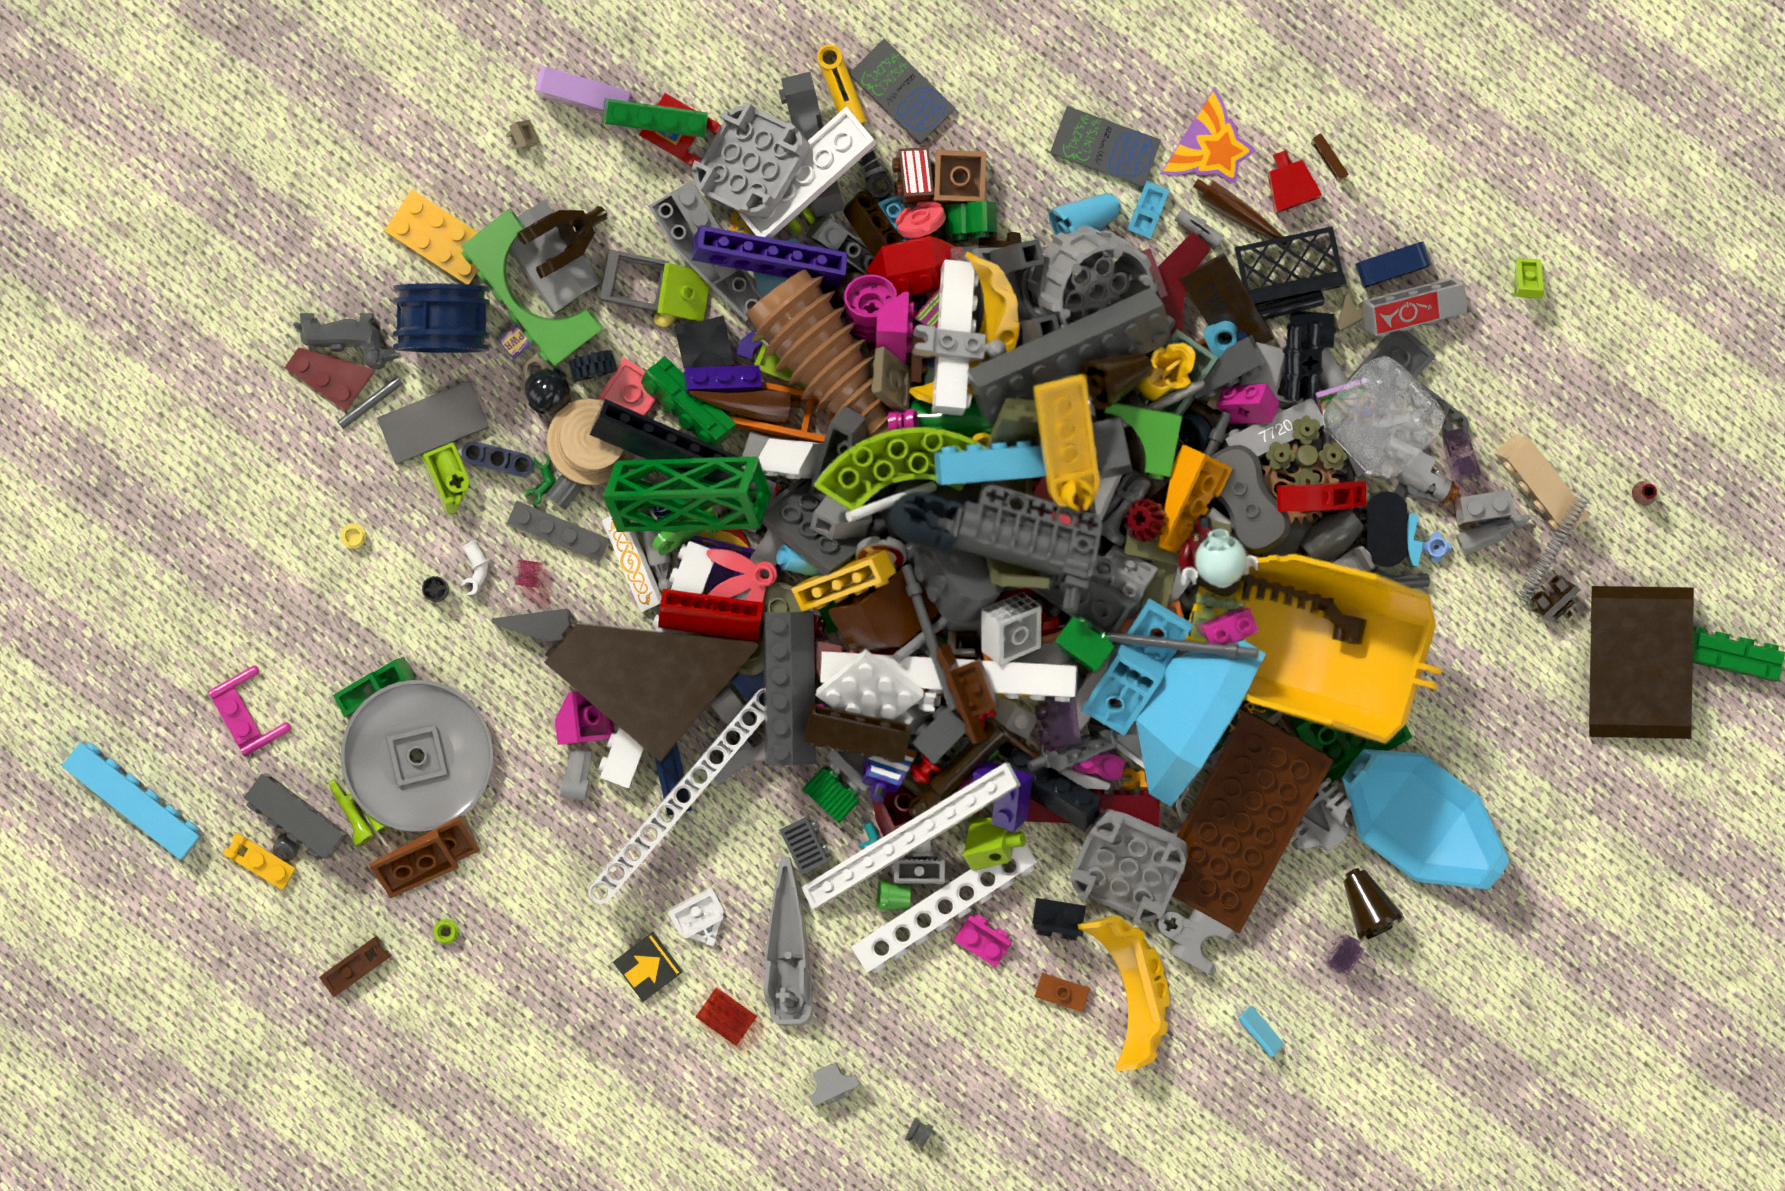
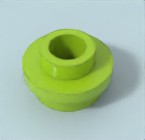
[433,919,459,944]

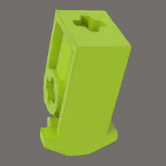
[421,442,469,514]

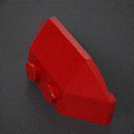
[866,236,967,296]

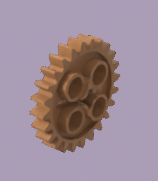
[1261,443,1339,525]

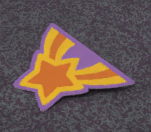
[1160,87,1255,183]

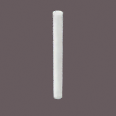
[846,481,937,522]

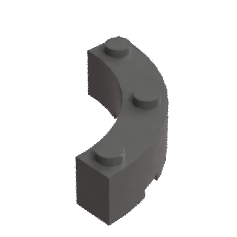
[779,72,844,217]

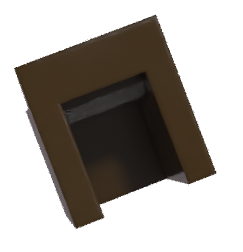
[947,631,982,660]

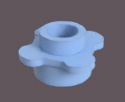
[1422,532,1452,562]

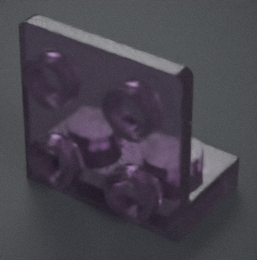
[1035,696,1081,750]

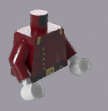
[1177,517,1258,585]

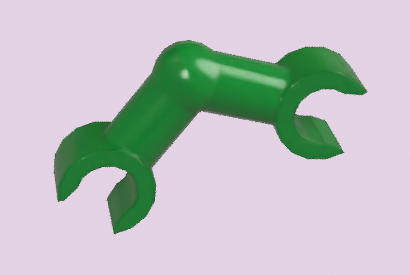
[524,453,556,506]

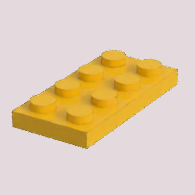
[385,190,480,284]

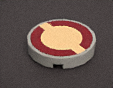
[856,536,907,569]

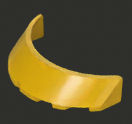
[909,251,1020,404]
[1078,915,1170,1071]

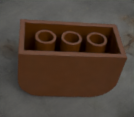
[828,560,939,653]

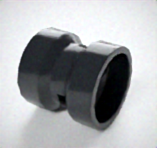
[422,576,449,602]

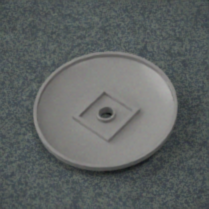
[341,680,493,832]

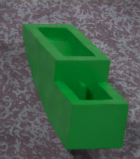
[333,657,416,717]

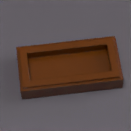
[1311,133,1349,182]

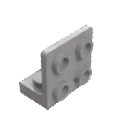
[1098,545,1158,619]

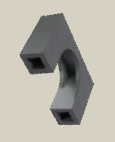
[990,239,1060,348]

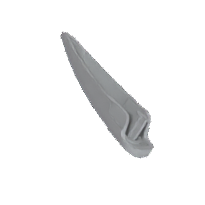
[763,857,813,1026]

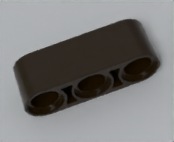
[844,191,903,257]

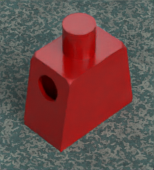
[1268,150,1322,214]

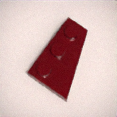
[284,347,376,411]

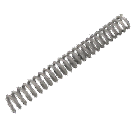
[1517,494,1589,606]

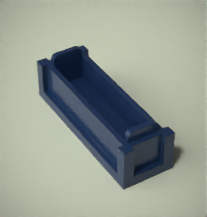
[654,743,692,816]

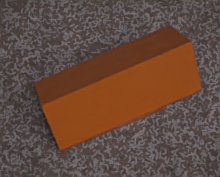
[369,815,480,898]

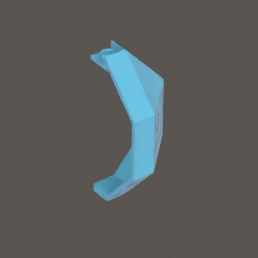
[1136,638,1266,807]
[1342,749,1510,890]

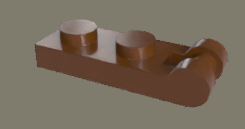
[319,936,392,998]

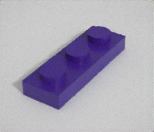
[684,365,762,394]

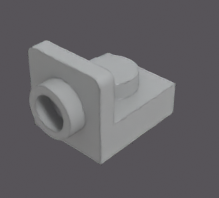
[1330,546,1375,571]

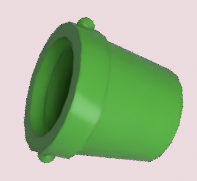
[877,879,911,912]

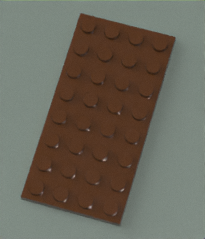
[1172,709,1335,933]

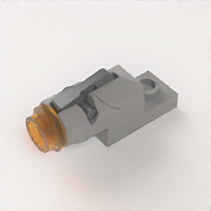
[1383,437,1459,505]

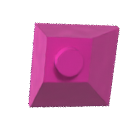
[555,692,614,745]

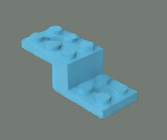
[1081,599,1193,736]

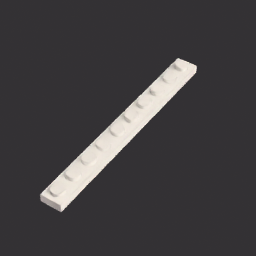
[801,763,1020,910]

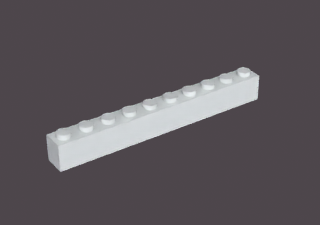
[598,540,714,788]
[820,651,1078,702]

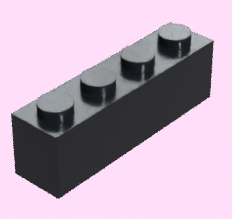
[1003,748,1101,831]

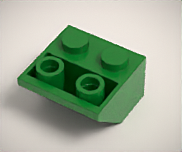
[1054,616,1115,674]

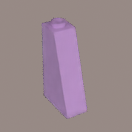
[535,66,635,113]

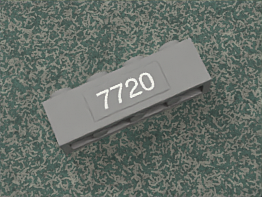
[1220,397,1327,459]

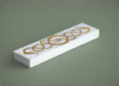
[602,516,662,612]

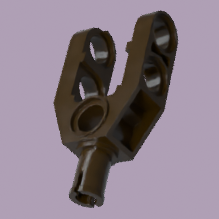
[516,206,607,279]

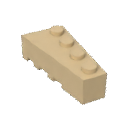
[1494,434,1590,535]

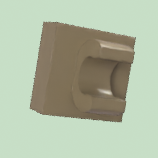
[506,120,540,150]

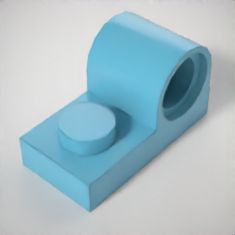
[1203,321,1238,358]

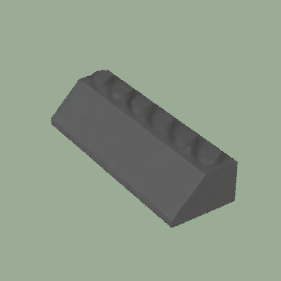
[763,612,816,766]

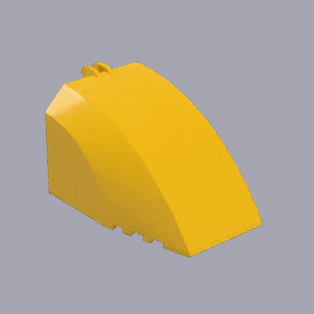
[1179,554,1443,743]

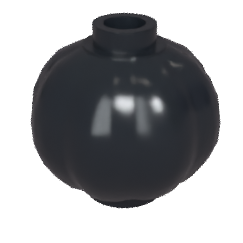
[525,368,571,414]

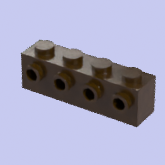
[804,704,911,762]

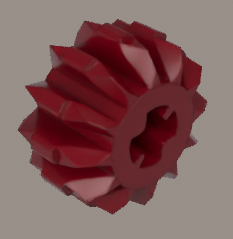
[1123,499,1167,543]

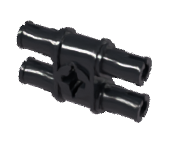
[1282,320,1324,401]

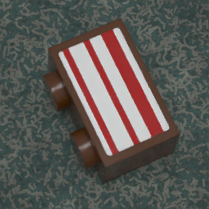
[892,147,934,205]

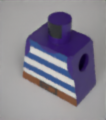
[862,749,916,802]

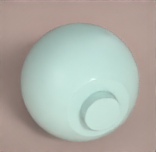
[1195,529,1247,588]

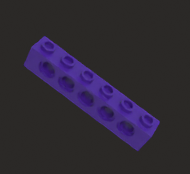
[691,225,847,287]

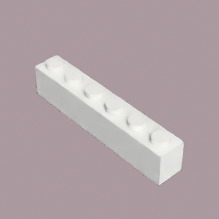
[932,260,979,416]

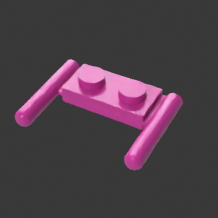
[208,665,291,757]

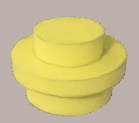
[341,524,366,549]

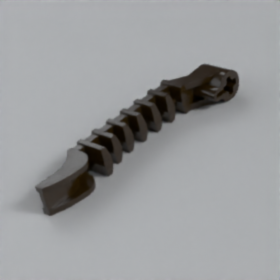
[1196,574,1367,645]

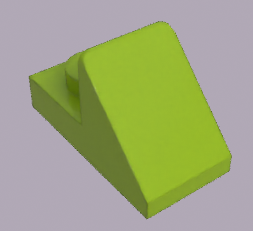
[1514,258,1544,299]

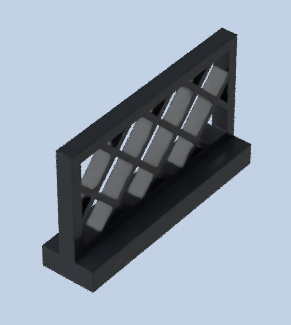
[1234,226,1346,305]

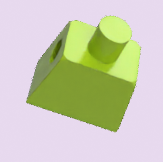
[963,817,1026,871]

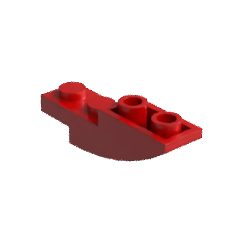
[1277,481,1366,512]

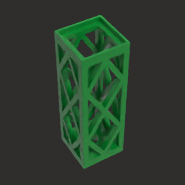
[603,456,771,532]

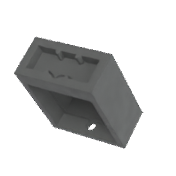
[600,249,670,312]

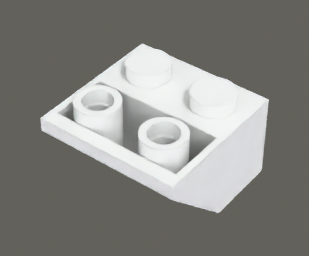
[759,438,823,479]

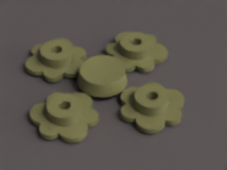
[1266,415,1347,485]

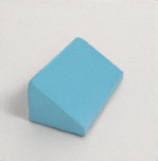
[1238,1006,1283,1057]

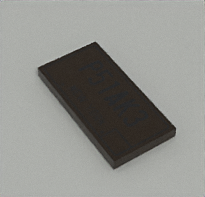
[1180,253,1275,344]

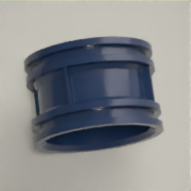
[393,283,490,353]

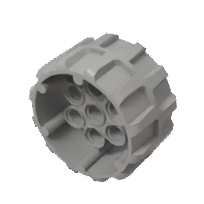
[1027,225,1158,328]

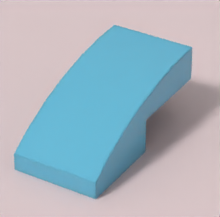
[1127,180,1170,239]
[1406,513,1423,568]

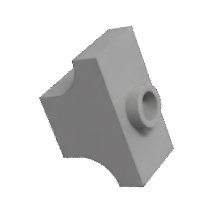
[809,1062,860,1107]

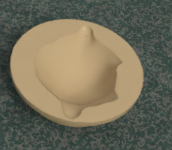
[547,399,633,485]

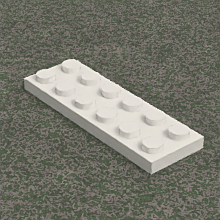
[738,107,877,238]

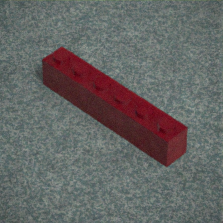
[1025,789,1160,827]

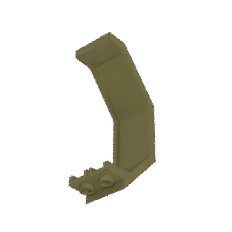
[980,399,1050,589]

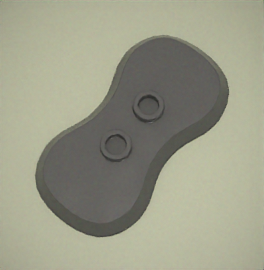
[1211,445,1291,554]

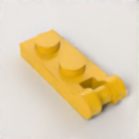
[222,832,296,890]

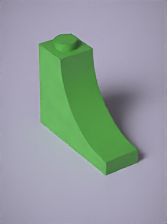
[1104,403,1182,480]

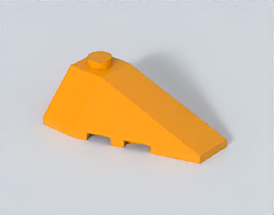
[1158,445,1233,554]

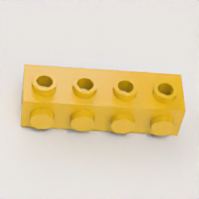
[791,549,896,611]

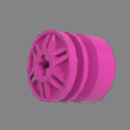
[844,275,897,342]

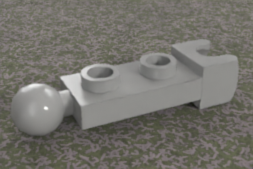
[912,325,1007,362]

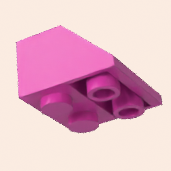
[876,292,914,363]

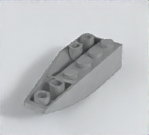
[648,180,762,321]

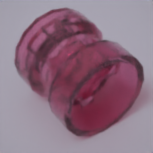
[514,560,543,588]

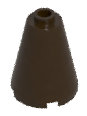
[1079,353,1153,410]
[1343,868,1405,941]

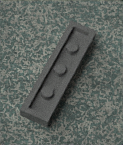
[507,500,610,562]

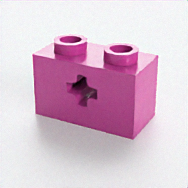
[1216,384,1280,424]

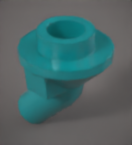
[858,822,879,850]

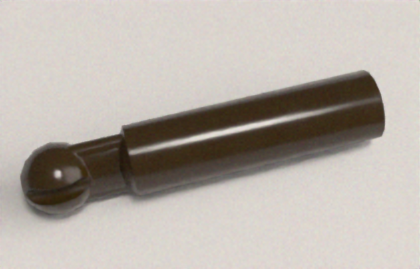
[908,720,1009,819]

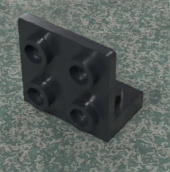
[1031,898,1086,941]

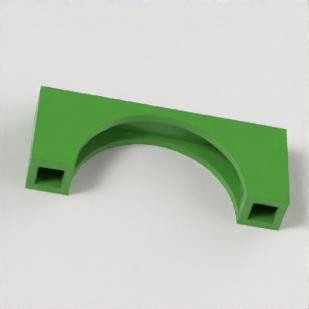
[461,208,604,366]

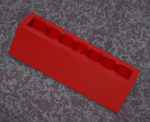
[658,589,764,642]

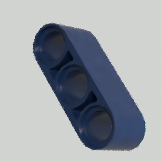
[1355,241,1432,288]
[461,441,535,477]

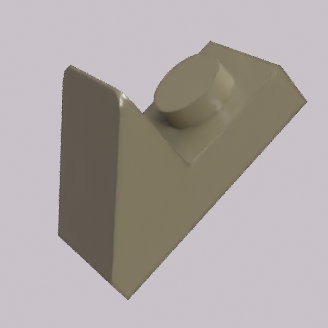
[1335,292,1371,333]

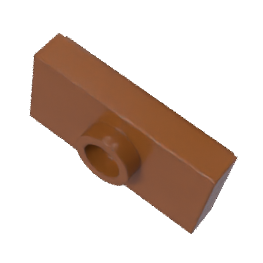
[1034,973,1090,1012]

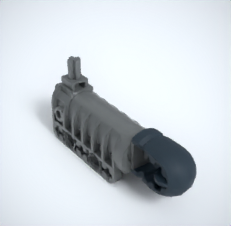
[891,485,1116,613]

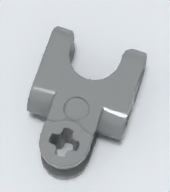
[1157,909,1236,975]

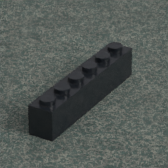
[589,399,742,483]

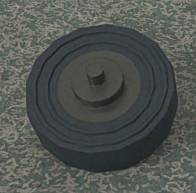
[1178,412,1212,454]

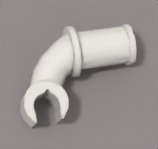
[461,540,490,595]

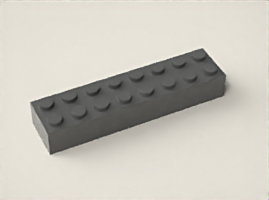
[967,288,1172,424]

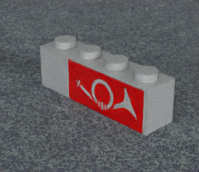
[1362,277,1467,337]

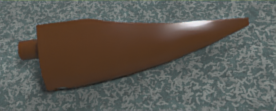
[1193,179,1289,246]
[689,390,801,424]

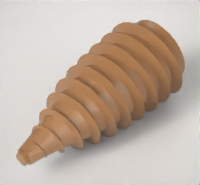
[745,269,889,439]

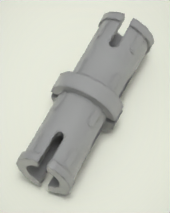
[1174,207,1224,249]

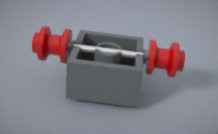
[910,701,996,784]

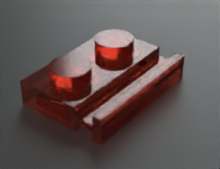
[695,987,758,1046]

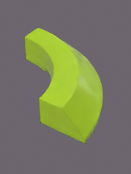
[813,427,987,511]

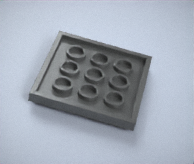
[762,474,889,576]

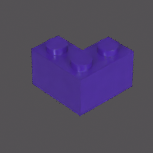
[973,760,1033,832]

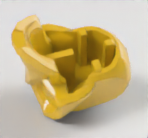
[1137,343,1195,401]

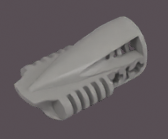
[1291,777,1352,851]

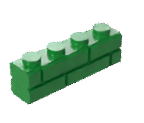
[602,98,708,138]
[641,356,737,447]
[1693,626,1785,682]

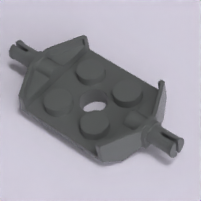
[1027,725,1129,772]

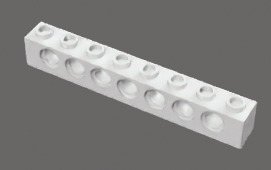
[851,844,1037,974]

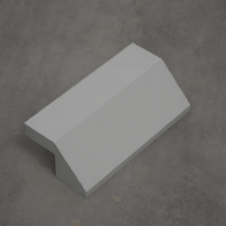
[510,200,602,315]

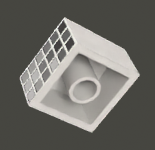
[981,592,1041,665]

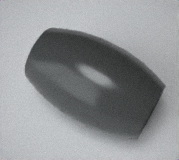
[1299,509,1364,562]

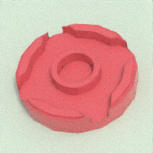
[896,201,946,238]

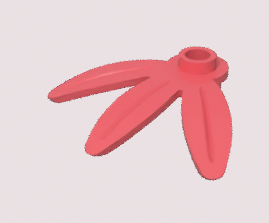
[706,549,778,602]

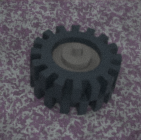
[568,350,617,381]

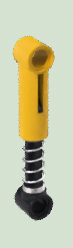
[817,44,892,201]

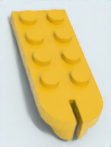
[1034,374,1099,512]

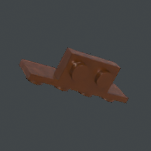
[936,644,999,744]

